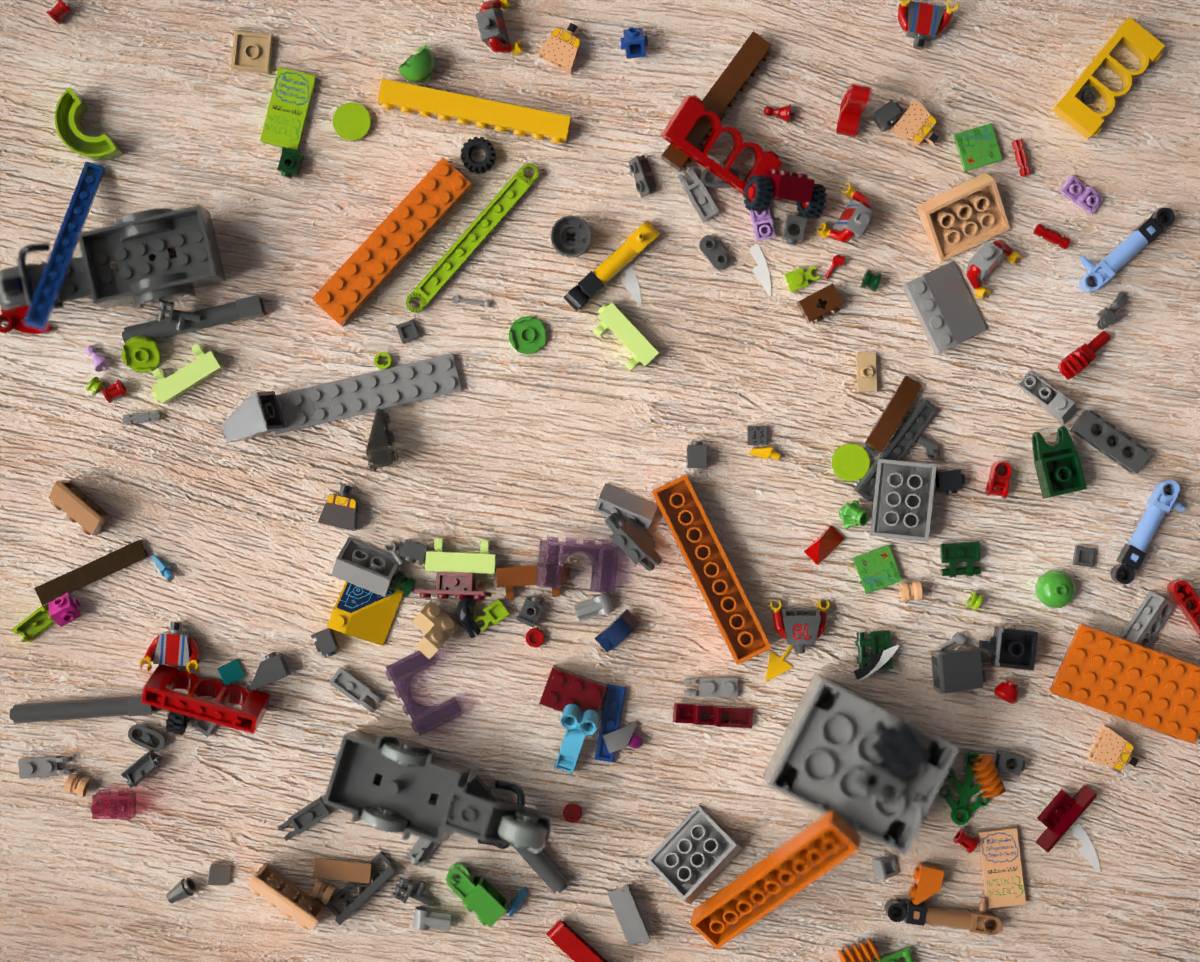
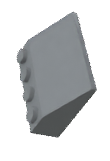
[902,261,987,355]
[870,459,937,542]
[646,805,743,904]

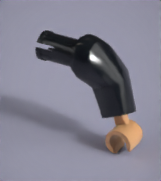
[456,579,486,638]

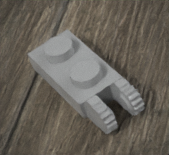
[678,168,720,223]
[329,667,383,713]
[684,677,738,697]
[18,755,74,779]

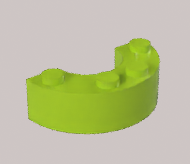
[54,87,123,161]

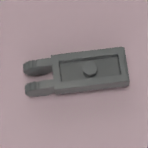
[277,796,332,841]

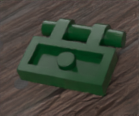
[940,541,981,578]
[855,630,893,670]

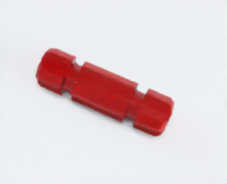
[1011,139,1031,177]
[1034,224,1070,249]

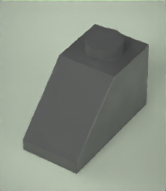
[250,652,290,691]

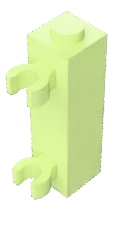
[593,303,659,370]
[152,343,224,404]
[422,538,496,574]

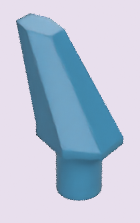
[151,555,174,581]
[507,887,528,916]

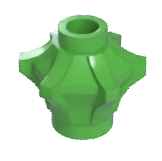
[839,500,869,529]

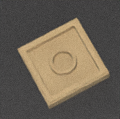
[231,31,274,74]

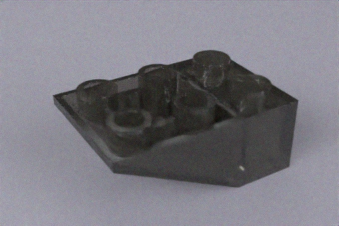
[366,408,399,470]

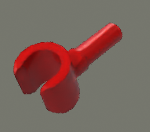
[824,255,845,279]

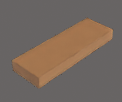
[313,857,373,884]

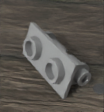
[407,837,438,867]

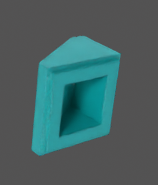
[217,659,245,685]

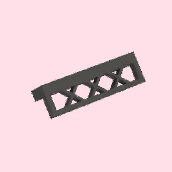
[326,851,397,925]

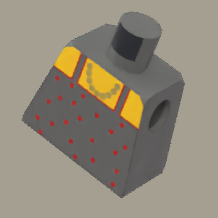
[318,484,358,531]

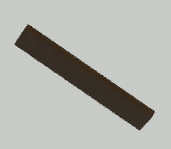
[34,540,148,605]

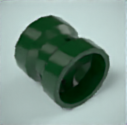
[391,572,417,597]

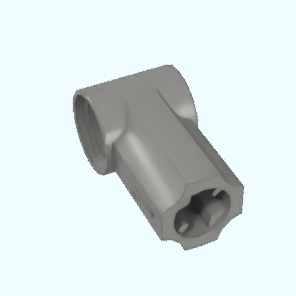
[574,592,615,621]
[412,906,452,931]

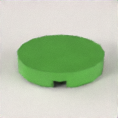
[509,316,547,355]

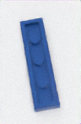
[595,683,626,763]

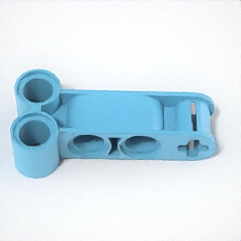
[554,704,599,775]

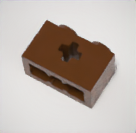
[797,283,844,324]

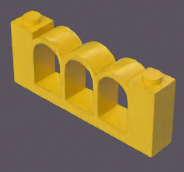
[1052,17,1165,139]

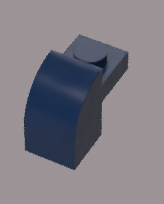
[594,609,640,652]

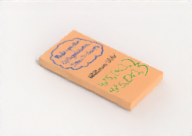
[977,827,1026,909]

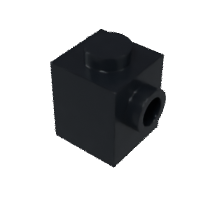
[935,469,965,494]

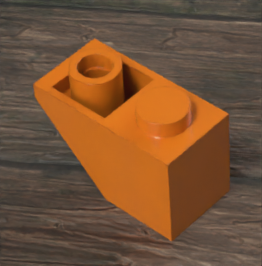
[909,862,945,905]

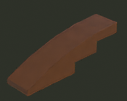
[865,376,922,453]

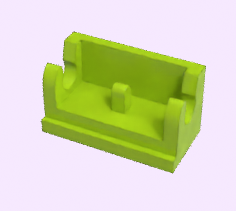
[12,604,56,643]

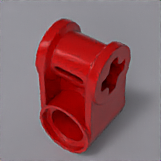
[985,461,1012,499]

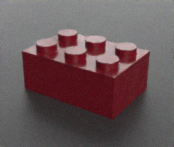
[539,665,607,713]

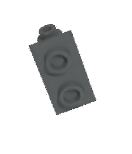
[629,155,657,197]
[121,750,162,788]

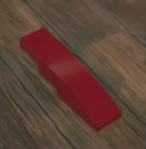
[673,702,754,728]

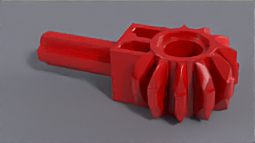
[1058,331,1110,379]

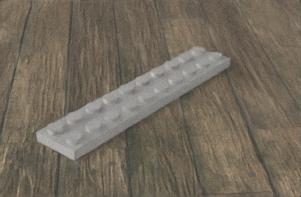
[274,353,462,435]

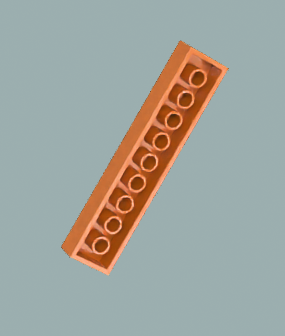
[311,157,473,327]
[651,474,772,665]
[690,809,860,949]

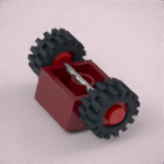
[743,169,827,219]

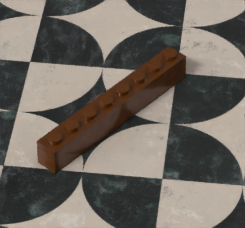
[661,31,772,172]

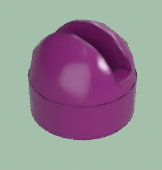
[628,732,643,749]

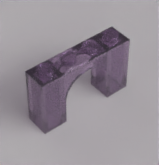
[536,536,619,593]
[385,650,463,736]

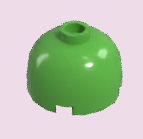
[398,45,436,83]
[1035,570,1076,609]

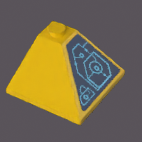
[327,582,403,646]

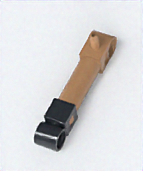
[884,897,1002,935]

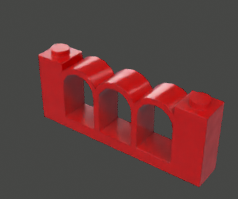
[660,95,782,195]
[141,664,270,734]

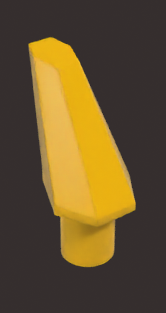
[749,446,781,461]

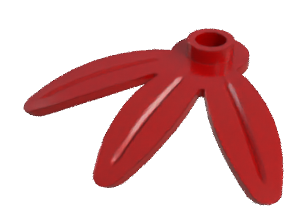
[0,306,52,334]

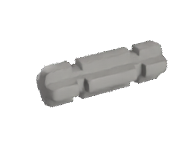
[122,410,161,425]

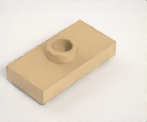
[856,353,877,392]

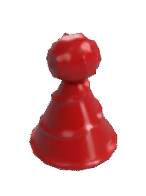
[764,104,795,123]

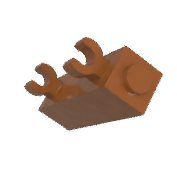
[496,562,570,600]

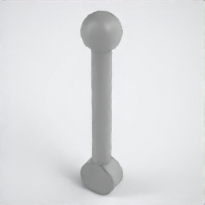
[452,296,492,307]

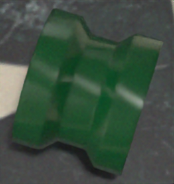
[861,269,882,292]

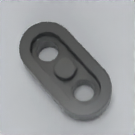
[700,168,739,188]
[699,235,731,270]
[128,724,167,752]

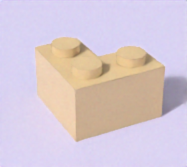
[412,601,459,660]

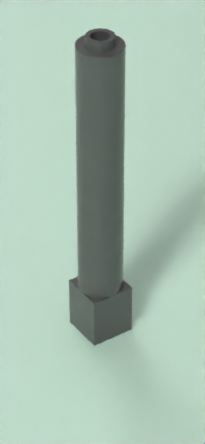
[122,295,266,343]
[9,694,156,724]
[466,775,568,893]

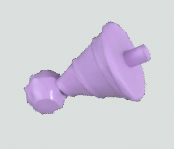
[86,345,111,372]

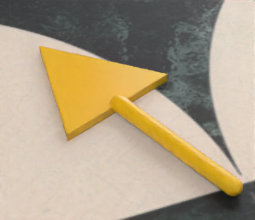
[765,645,794,682]

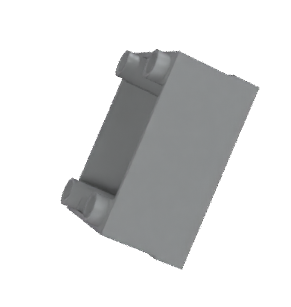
[763,672,959,855]

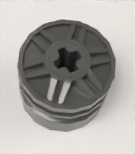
[551,215,591,258]

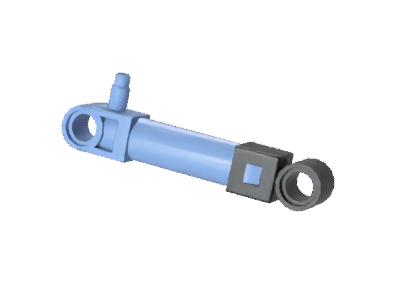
[1079,207,1175,293]
[1110,480,1186,584]

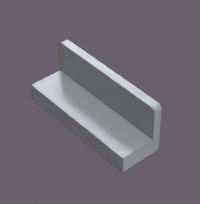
[594,483,658,532]
[608,884,651,946]

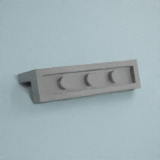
[1120,591,1175,647]

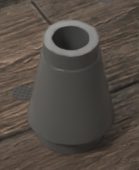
[166,878,196,903]

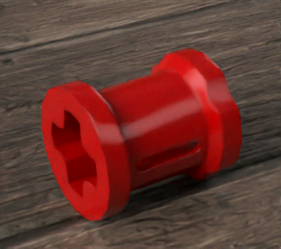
[46,0,72,25]
[102,380,128,403]
[953,828,979,853]

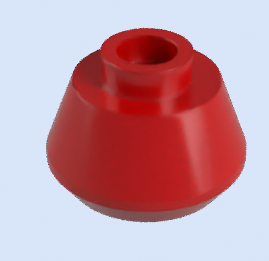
[994,680,1019,704]

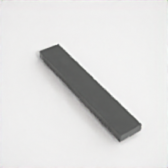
[854,398,939,502]

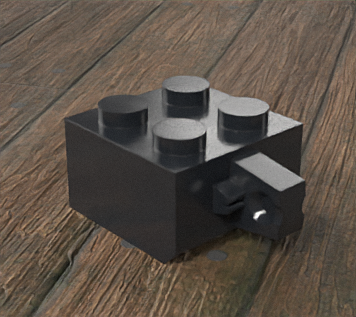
[979,626,1038,671]
[871,720,931,780]

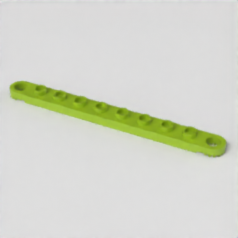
[406,163,539,313]

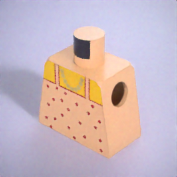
[538,23,581,74]
[890,99,940,146]
[1087,726,1139,770]

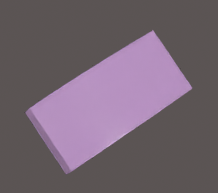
[1059,175,1104,214]
[749,208,775,241]

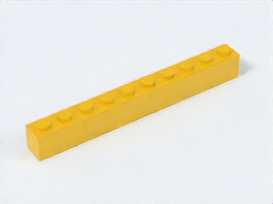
[377,79,571,144]

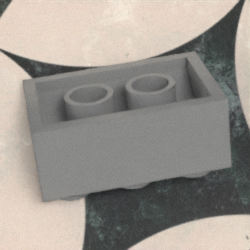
[331,537,402,597]

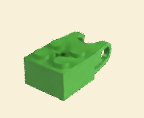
[446,863,509,928]

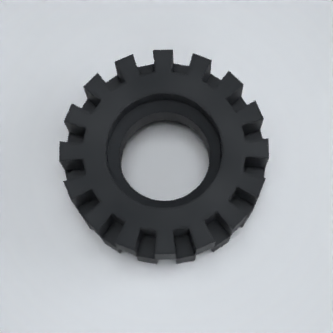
[461,137,496,174]
[166,711,189,735]

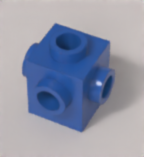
[620,27,648,59]

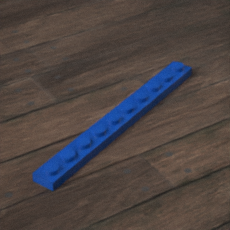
[25,162,105,330]

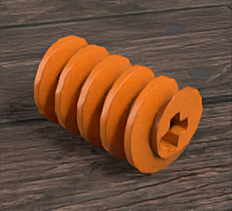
[970,754,1006,798]
[837,939,881,962]

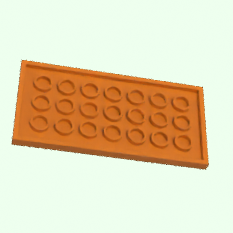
[1049,622,1200,744]

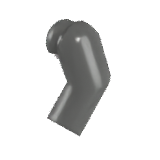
[916,435,940,460]

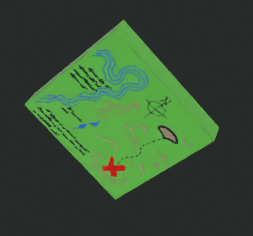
[953,123,1003,172]
[852,545,902,594]

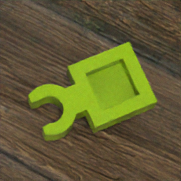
[784,266,820,293]
[474,598,510,631]

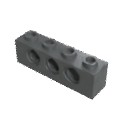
[1070,410,1151,474]

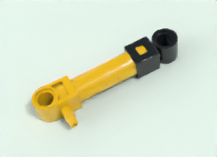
[563,220,661,312]

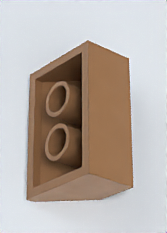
[48,480,113,535]

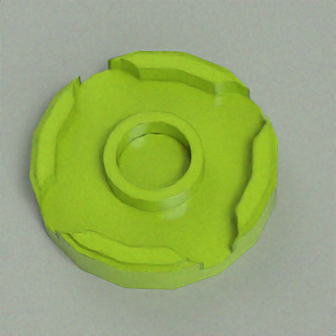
[333,102,372,142]
[122,335,161,373]
[831,444,870,481]

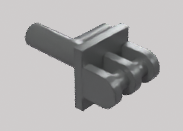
[1097,292,1126,330]
[156,300,201,331]
[392,877,434,906]

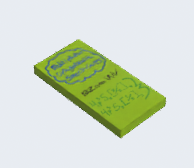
[260,67,317,151]

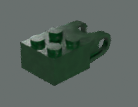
[1032,426,1087,499]

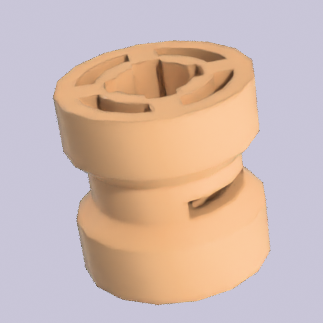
[900,581,923,602]
[64,774,90,797]
[310,879,336,905]

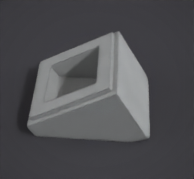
[872,855,899,880]
[207,863,232,885]

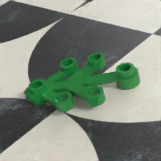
[939,751,989,825]

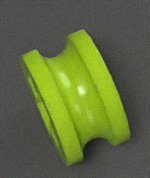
[374,352,392,370]
[86,376,105,396]
[966,591,984,611]

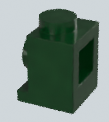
[277,147,304,179]

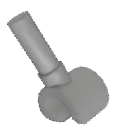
[385,541,404,566]
[939,632,966,650]
[912,795,928,825]

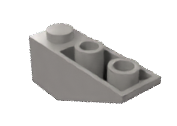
[1017,370,1077,425]

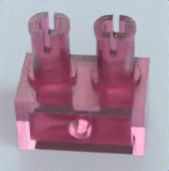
[90,789,136,820]

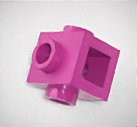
[48,593,81,627]

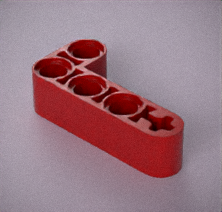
[836,83,871,137]
[1167,580,1200,636]
[546,919,608,962]

